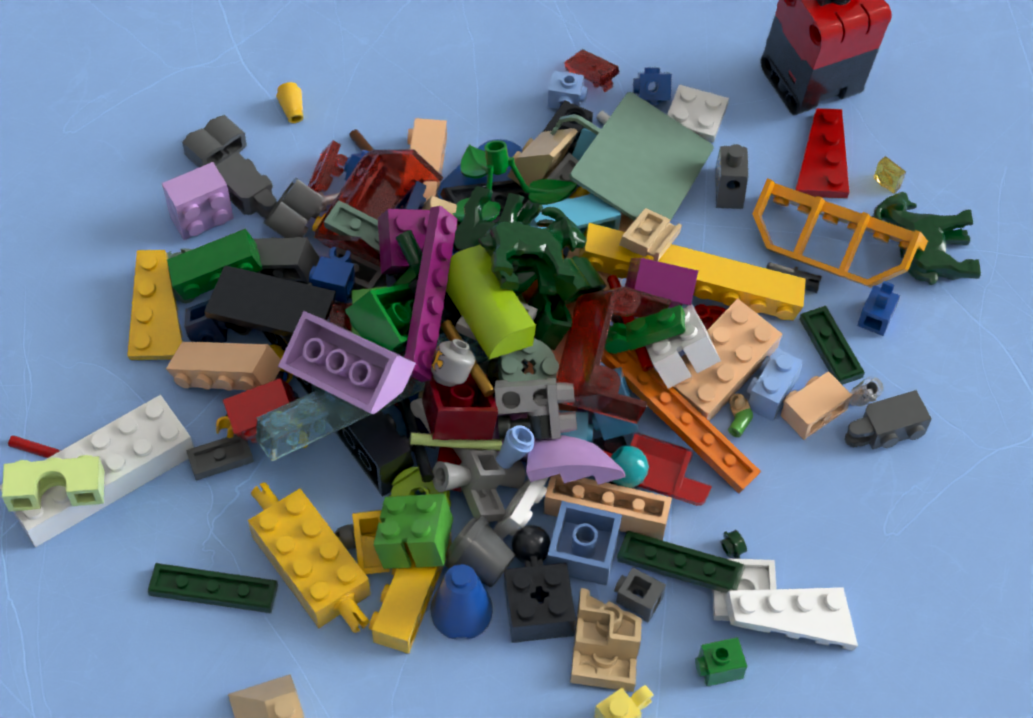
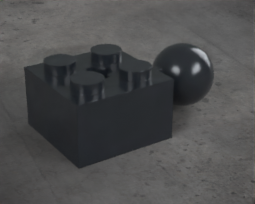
[504,525,576,643]

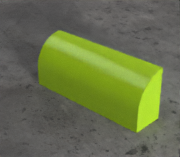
[446,245,536,359]

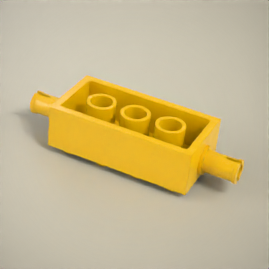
[248,482,371,633]

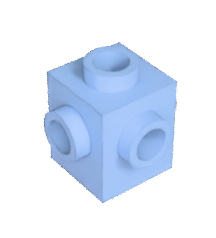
[548,70,588,109]

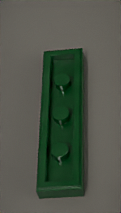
[617,530,745,593]
[148,563,278,613]

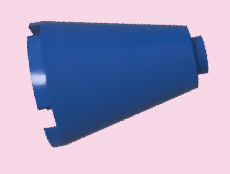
[430,564,493,639]

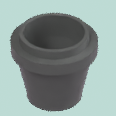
[445,516,516,588]

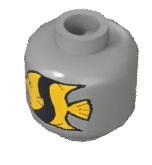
[431,339,475,387]

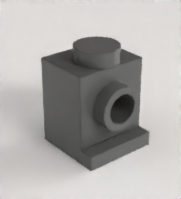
[614,567,666,623]

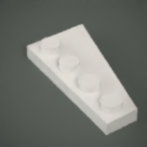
[725,588,858,651]

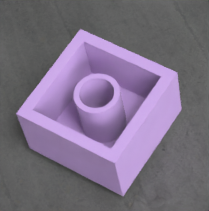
[162,162,234,240]

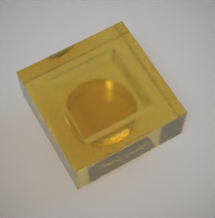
[873,156,906,194]

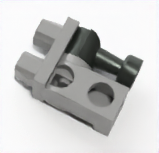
[494,378,577,440]

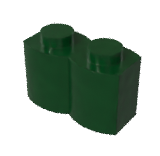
[552,256,607,304]
[527,287,572,351]

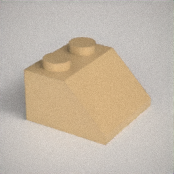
[508,128,578,187]

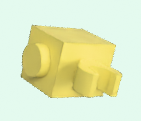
[594,685,653,718]

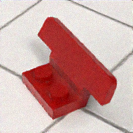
[603,432,712,506]

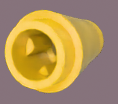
[276,82,304,123]

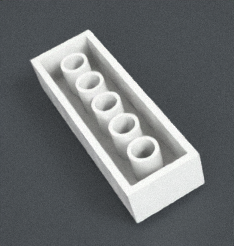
[0,395,194,548]

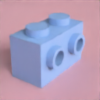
[747,348,804,421]

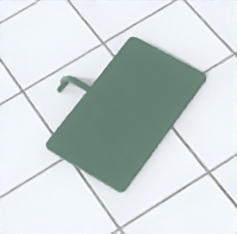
[550,92,714,221]

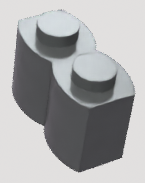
[182,115,247,167]
[263,178,325,238]

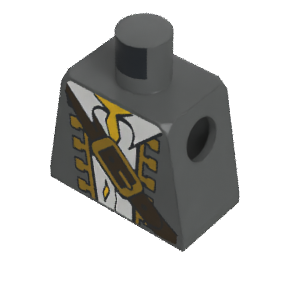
[715,144,748,209]

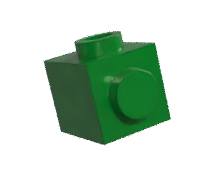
[695,637,748,687]

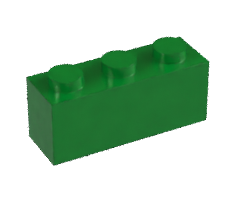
[167,229,263,301]

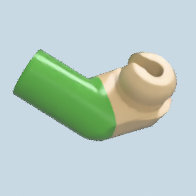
[728,393,753,438]

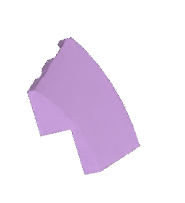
[526,435,625,485]

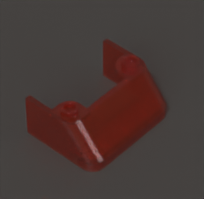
[315,149,443,267]
[556,287,671,424]

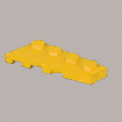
[127,250,183,360]

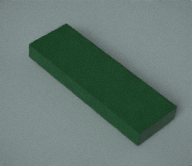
[799,306,865,385]

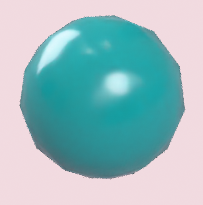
[610,446,649,488]

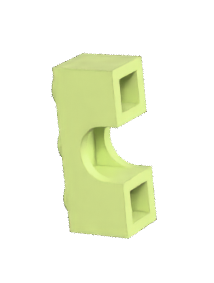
[2,455,105,512]

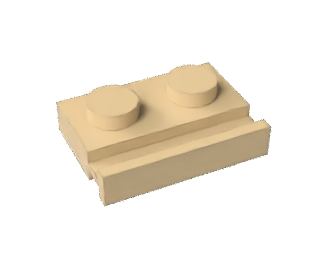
[620,208,682,261]

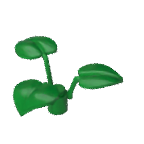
[453,140,577,223]

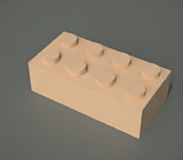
[673,298,783,421]

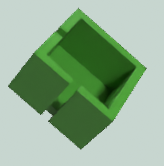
[373,494,453,569]

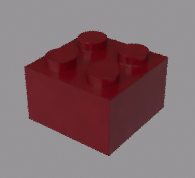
[422,373,498,440]

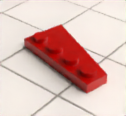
[796,108,849,198]

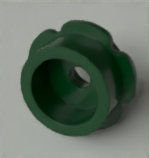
[720,529,747,559]

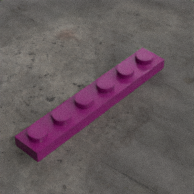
[405,205,458,382]

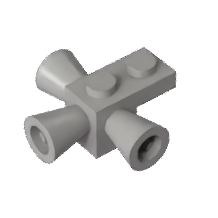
[433,448,525,522]

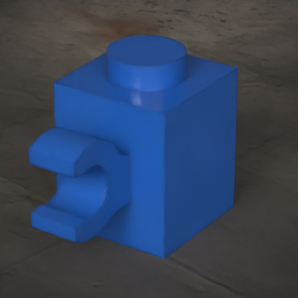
[309,247,356,303]
[857,281,901,336]

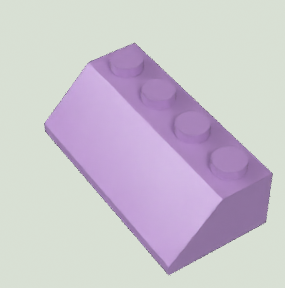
[278,311,416,414]

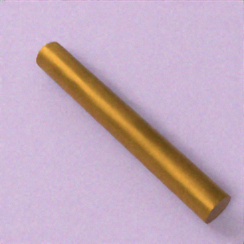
[440,320,495,397]

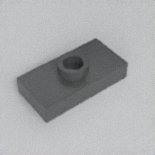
[186,435,254,481]

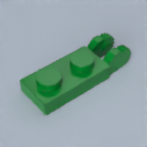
[604,305,685,354]

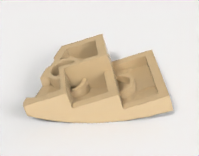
[570,588,642,692]

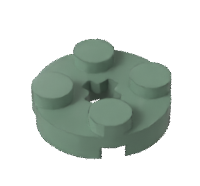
[497,338,559,382]

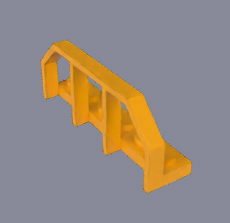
[752,178,928,288]

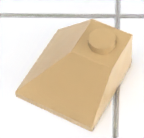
[228,674,304,718]

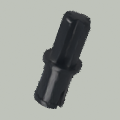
[766,262,822,293]

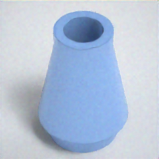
[496,426,534,469]

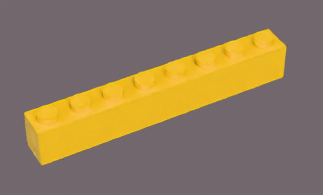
[579,223,806,321]

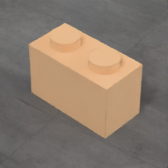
[780,371,852,440]

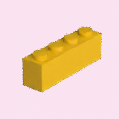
[369,533,452,654]

